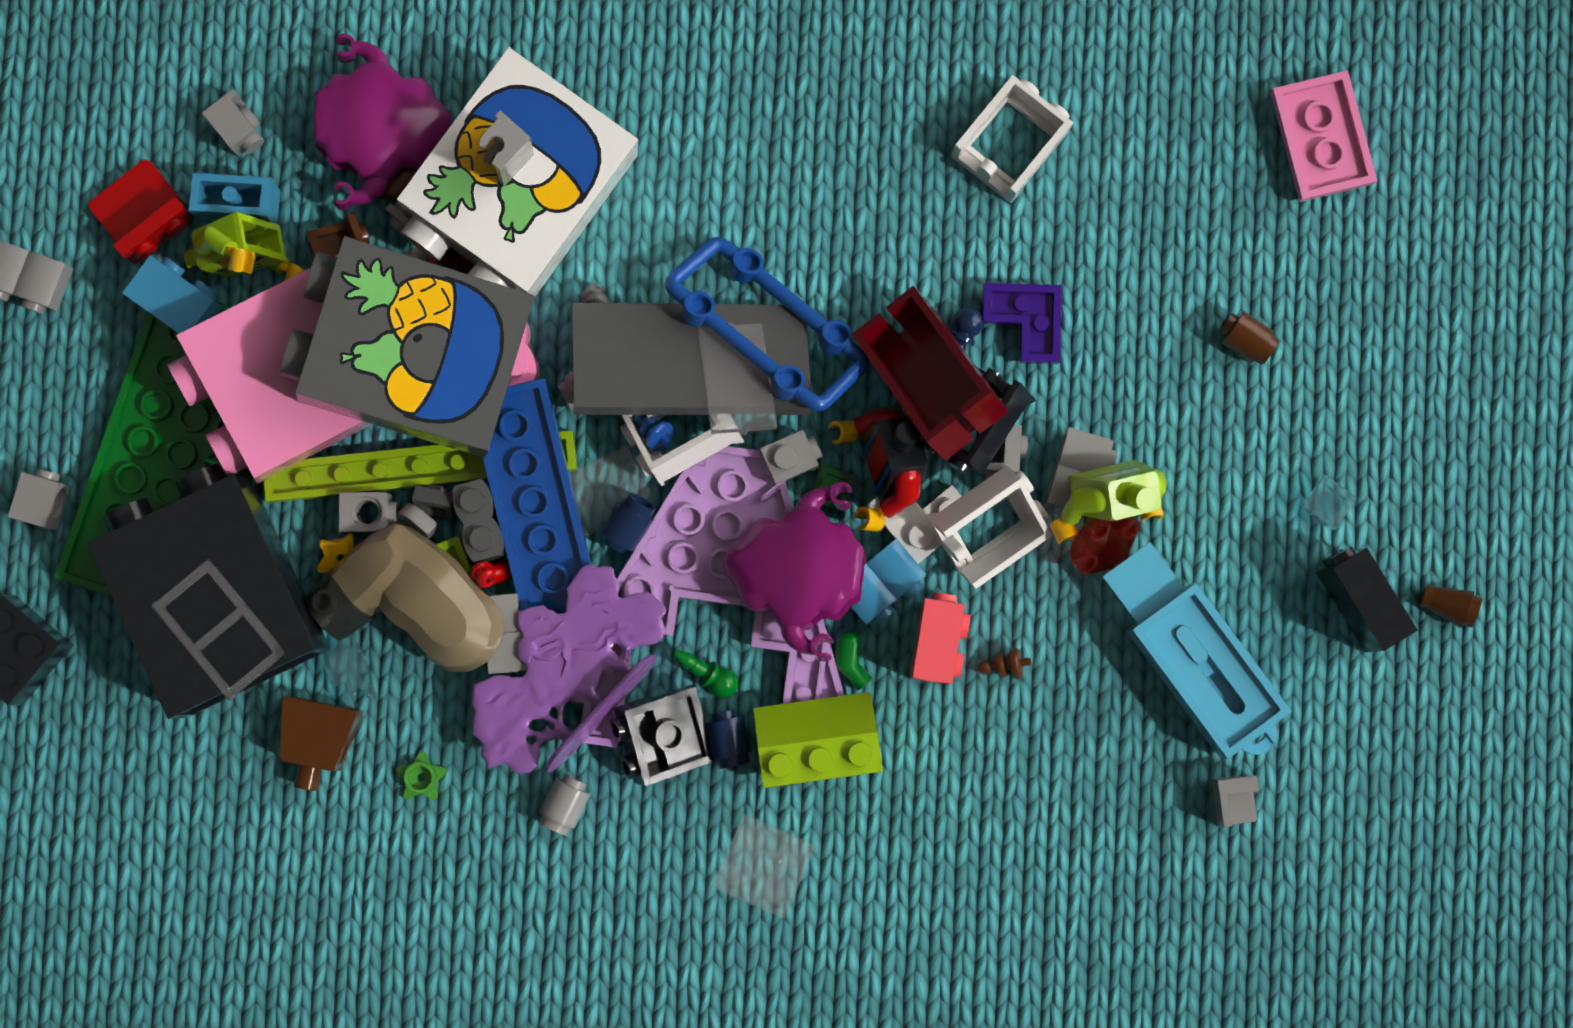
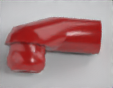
[469,560,513,588]

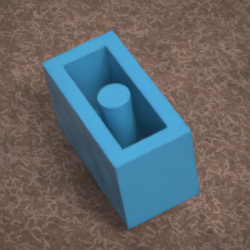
[188,173,281,224]
[122,255,222,333]

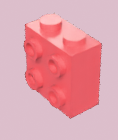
[909,592,971,685]

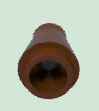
[1419,584,1482,628]

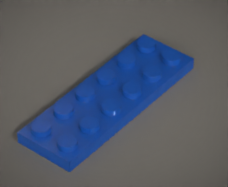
[483,377,592,614]

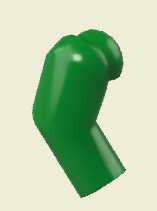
[834,630,872,690]

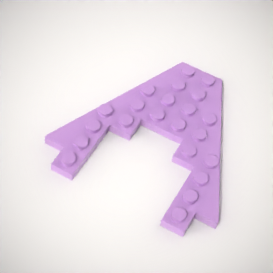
[568,446,844,748]

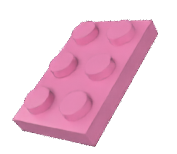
[1270,70,1377,202]

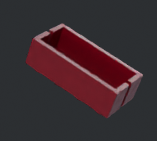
[852,286,1009,461]

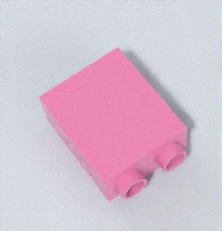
[167,254,372,484]

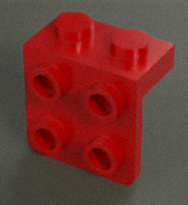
[89,160,195,265]

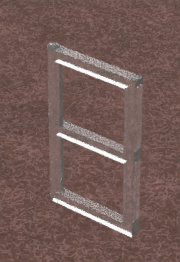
[152,560,286,701]

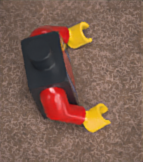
[828,408,928,532]

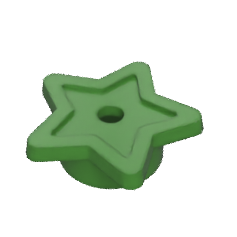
[396,751,447,800]

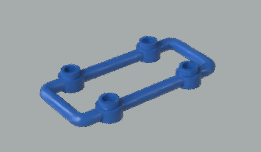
[665,237,869,412]

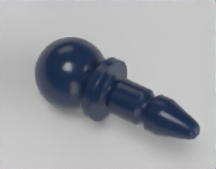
[951,307,984,351]

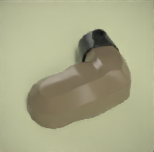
[304,524,504,672]

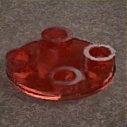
[1070,516,1141,574]

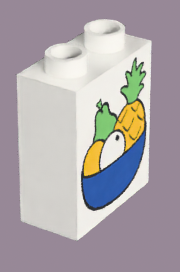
[397,47,638,298]

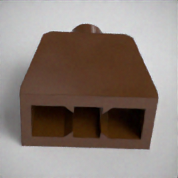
[279,696,364,791]

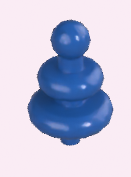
[633,415,674,451]

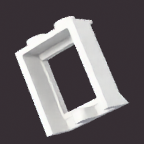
[951,75,1074,204]
[620,415,745,486]
[925,463,1052,589]

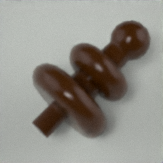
[978,647,1031,680]

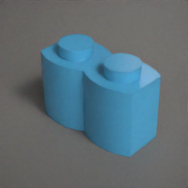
[851,538,927,626]

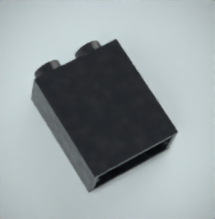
[87,464,331,719]

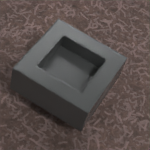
[412,484,456,522]

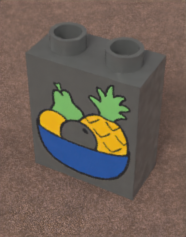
[279,236,535,458]

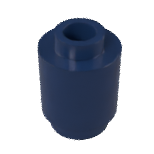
[602,492,656,553]
[706,709,752,769]

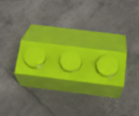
[753,692,883,788]

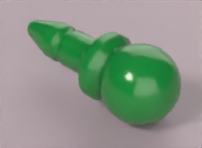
[673,650,738,698]

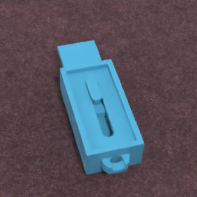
[1102,542,1292,759]

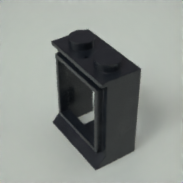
[919,365,1036,477]

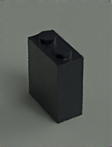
[1316,546,1418,653]

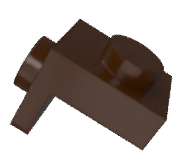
[305,213,369,261]

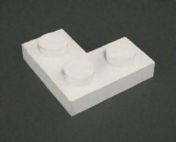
[867,485,962,564]

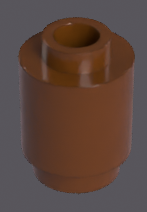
[1218,310,1279,365]

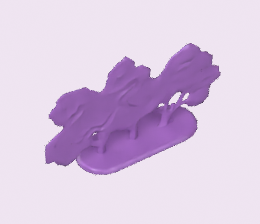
[471,564,666,774]

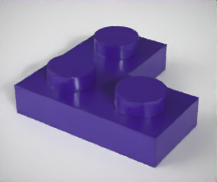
[982,283,1062,364]

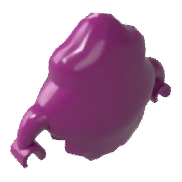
[313,34,454,210]
[723,482,866,662]

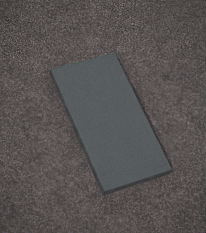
[572,303,811,415]

